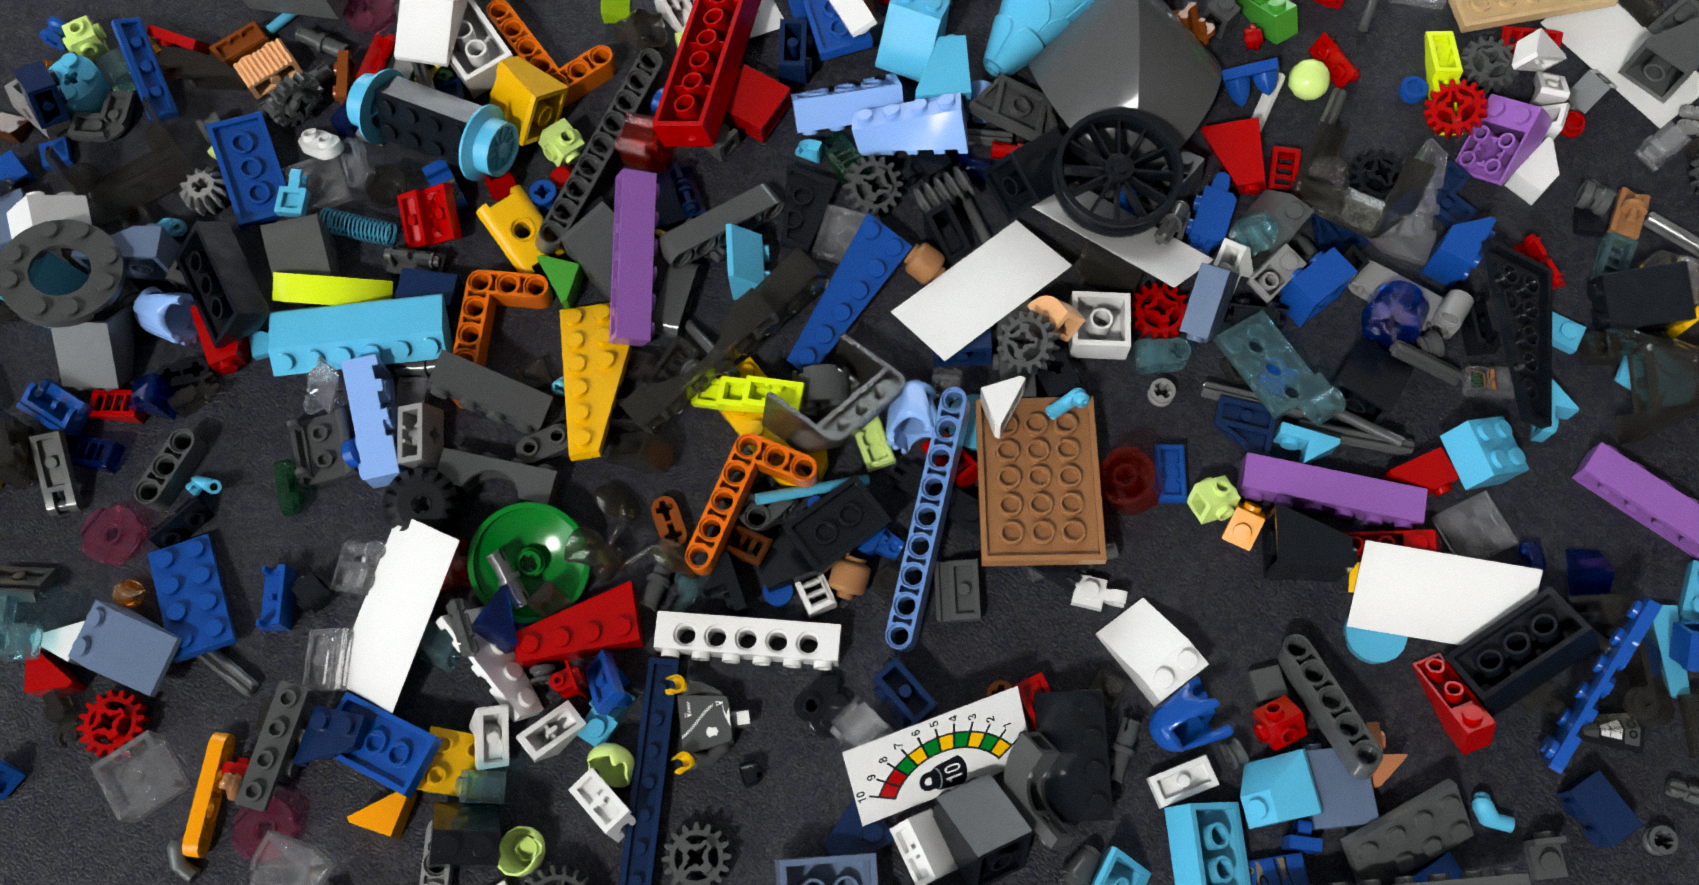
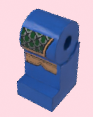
[421,159,469,211]

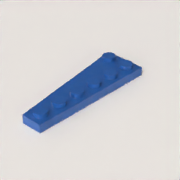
[786,213,913,374]
[1539,597,1663,774]

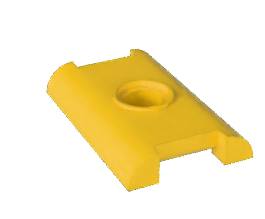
[476,185,567,274]

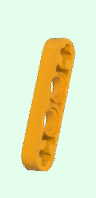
[182,732,235,858]

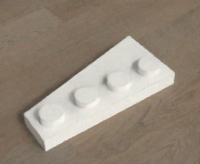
[435,606,544,722]

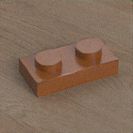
[333,50,357,112]

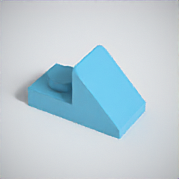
[1530,379,1579,443]
[1272,421,1341,465]
[577,692,637,747]

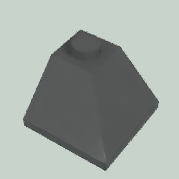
[1230,189,1315,259]

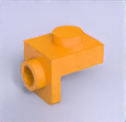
[1222,501,1265,551]

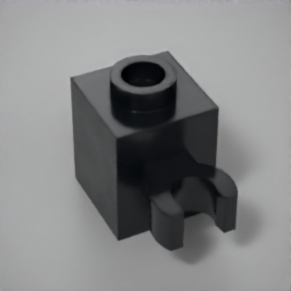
[901,150,953,188]

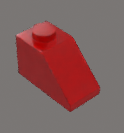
[1380,447,1459,498]

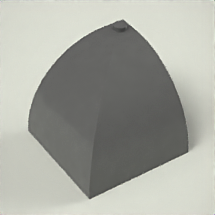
[1028,0,1222,183]

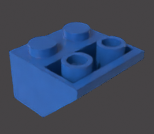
[1420,217,1497,289]

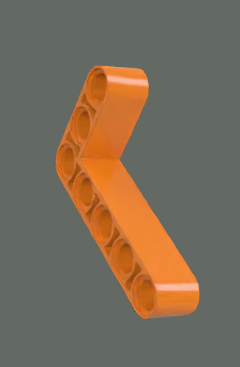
[486,0,617,108]
[451,270,554,409]
[685,433,820,576]

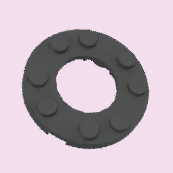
[0,220,126,328]

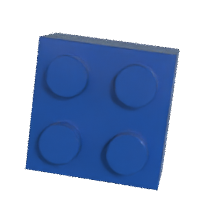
[1278,247,1358,328]

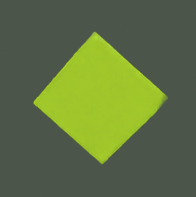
[601,0,630,24]

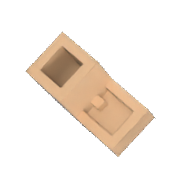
[1022,295,1086,344]

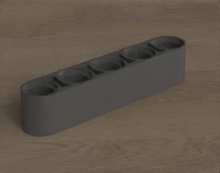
[657,184,784,269]
[1278,634,1383,780]

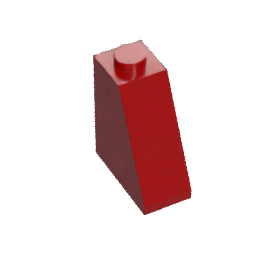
[1202,117,1267,196]
[190,305,250,375]

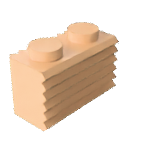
[233,38,303,100]

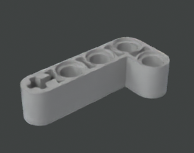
[1348,260,1474,340]

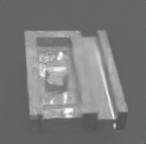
[302,628,354,692]

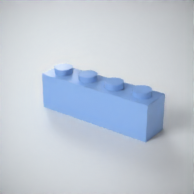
[791,73,904,135]
[852,92,968,156]

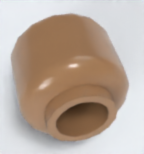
[903,242,946,285]
[828,555,871,600]

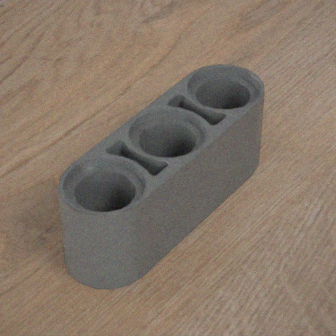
[651,262,701,339]
[134,428,207,512]

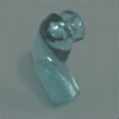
[671,570,699,613]

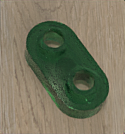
[274,459,304,517]

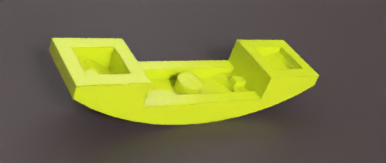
[272,272,393,305]

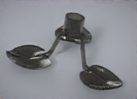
[564,485,699,581]

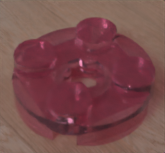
[343,0,396,34]
[80,505,147,566]
[231,798,301,863]

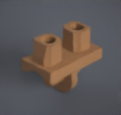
[1607,187,1651,242]

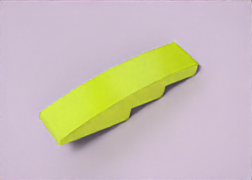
[1424,31,1464,135]
[691,375,805,413]

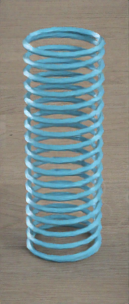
[319,207,397,247]

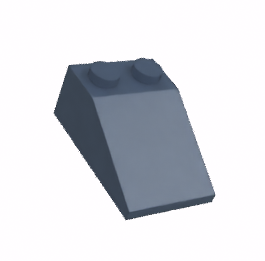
[71,223,181,281]
[68,600,182,697]
[775,853,878,885]

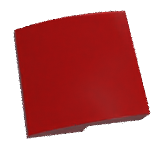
[397,183,462,249]

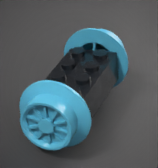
[346,69,519,181]

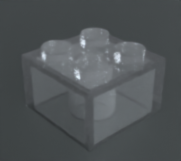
[90,730,192,823]

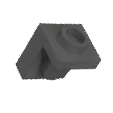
[1522,831,1569,881]

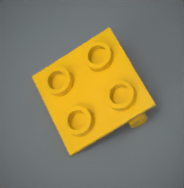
[417,726,485,800]

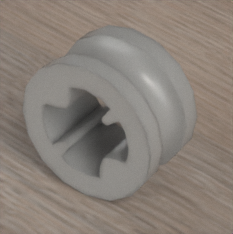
[1147,378,1176,407]

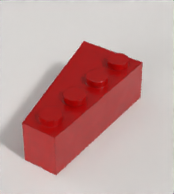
[513,581,645,669]

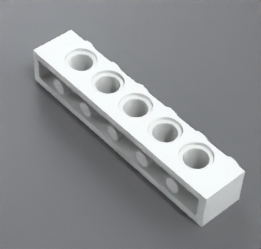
[653,611,842,671]

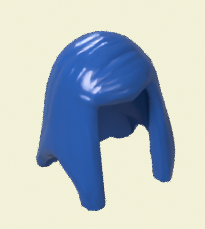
[1149,676,1234,752]

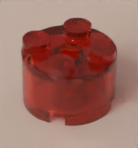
[615,112,674,173]
[1099,447,1163,514]

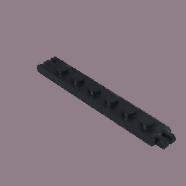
[888,461,1089,593]

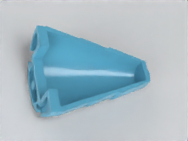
[983,0,1096,77]

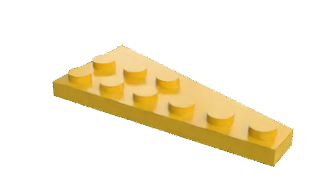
[559,303,632,461]

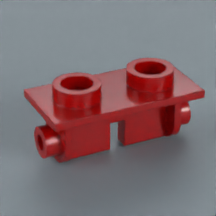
[355,32,396,78]
[1309,32,1361,89]
[1512,234,1566,291]
[549,660,589,700]

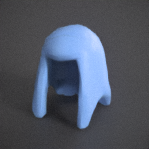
[133,286,199,346]
[886,380,937,454]

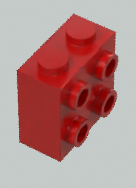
[723,64,792,143]

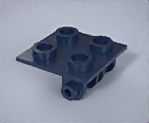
[655,162,706,229]

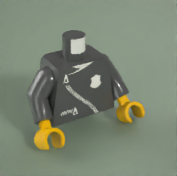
[665,674,751,775]

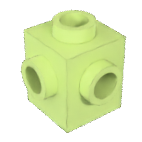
[61,15,110,61]
[538,118,585,167]
[1187,475,1241,524]

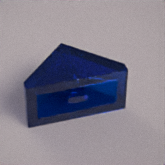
[128,373,181,421]
[1565,549,1616,610]
[472,585,518,654]

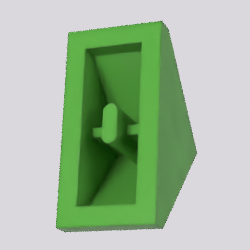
[537,255,584,309]

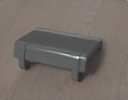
[287,408,358,488]

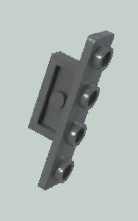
[235,681,311,812]

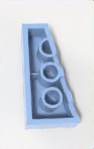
[341,354,407,489]

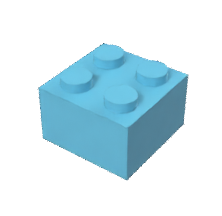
[1440,416,1529,490]

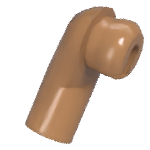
[219,772,243,801]

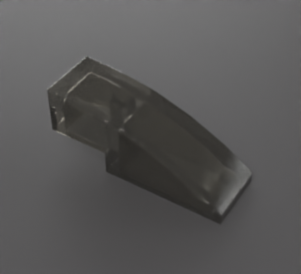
[158,46,247,91]

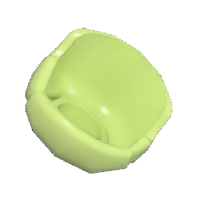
[1288,59,1331,100]
[587,743,635,787]
[497,826,546,877]

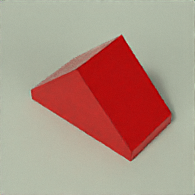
[24,645,88,697]

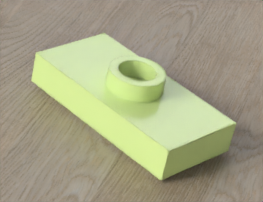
[848,408,896,473]

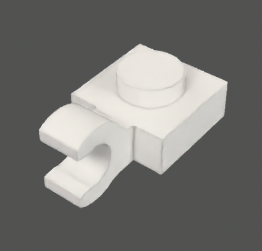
[1071,574,1128,612]

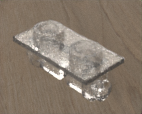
[303,357,339,414]

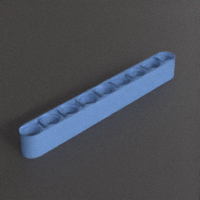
[885,387,971,652]

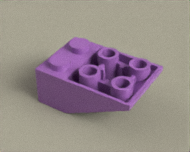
[1454,94,1553,186]

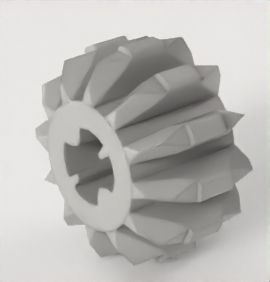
[179,167,230,216]

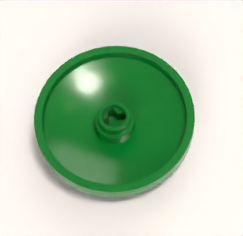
[467,502,591,624]

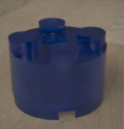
[1361,280,1430,348]

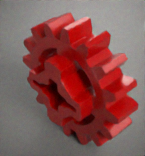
[1423,79,1489,140]
[1131,282,1188,344]
[76,690,151,759]

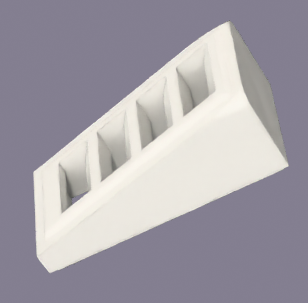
[794,574,837,619]

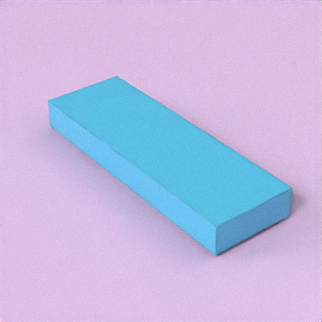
[1646,605,1691,699]

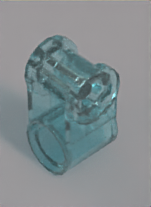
[1133,338,1191,374]

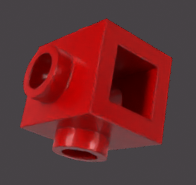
[1252,695,1308,751]

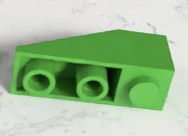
[1235,0,1298,45]

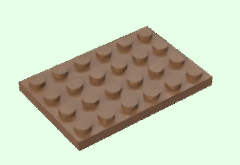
[975,396,1107,566]

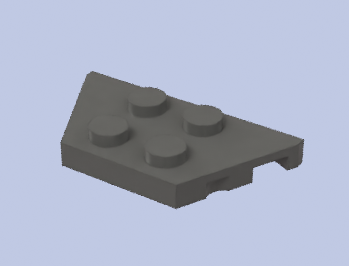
[965,74,1058,141]

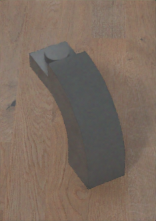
[1004,732,1075,849]

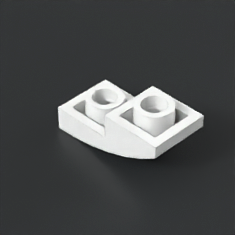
[829,0,877,38]

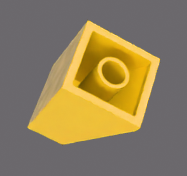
[489,56,569,146]

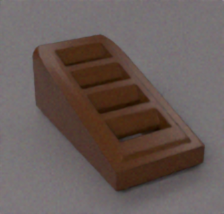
[709,523,774,567]

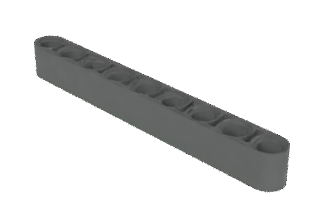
[535,48,663,254]

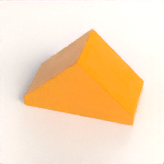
[347,791,417,839]

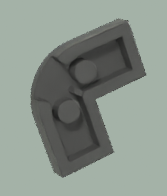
[67,90,138,142]

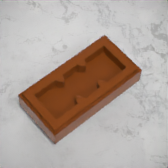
[209,20,270,70]

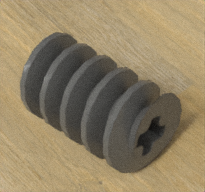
[913,166,977,213]

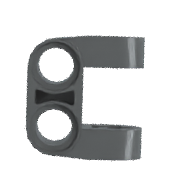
[723,471,799,535]

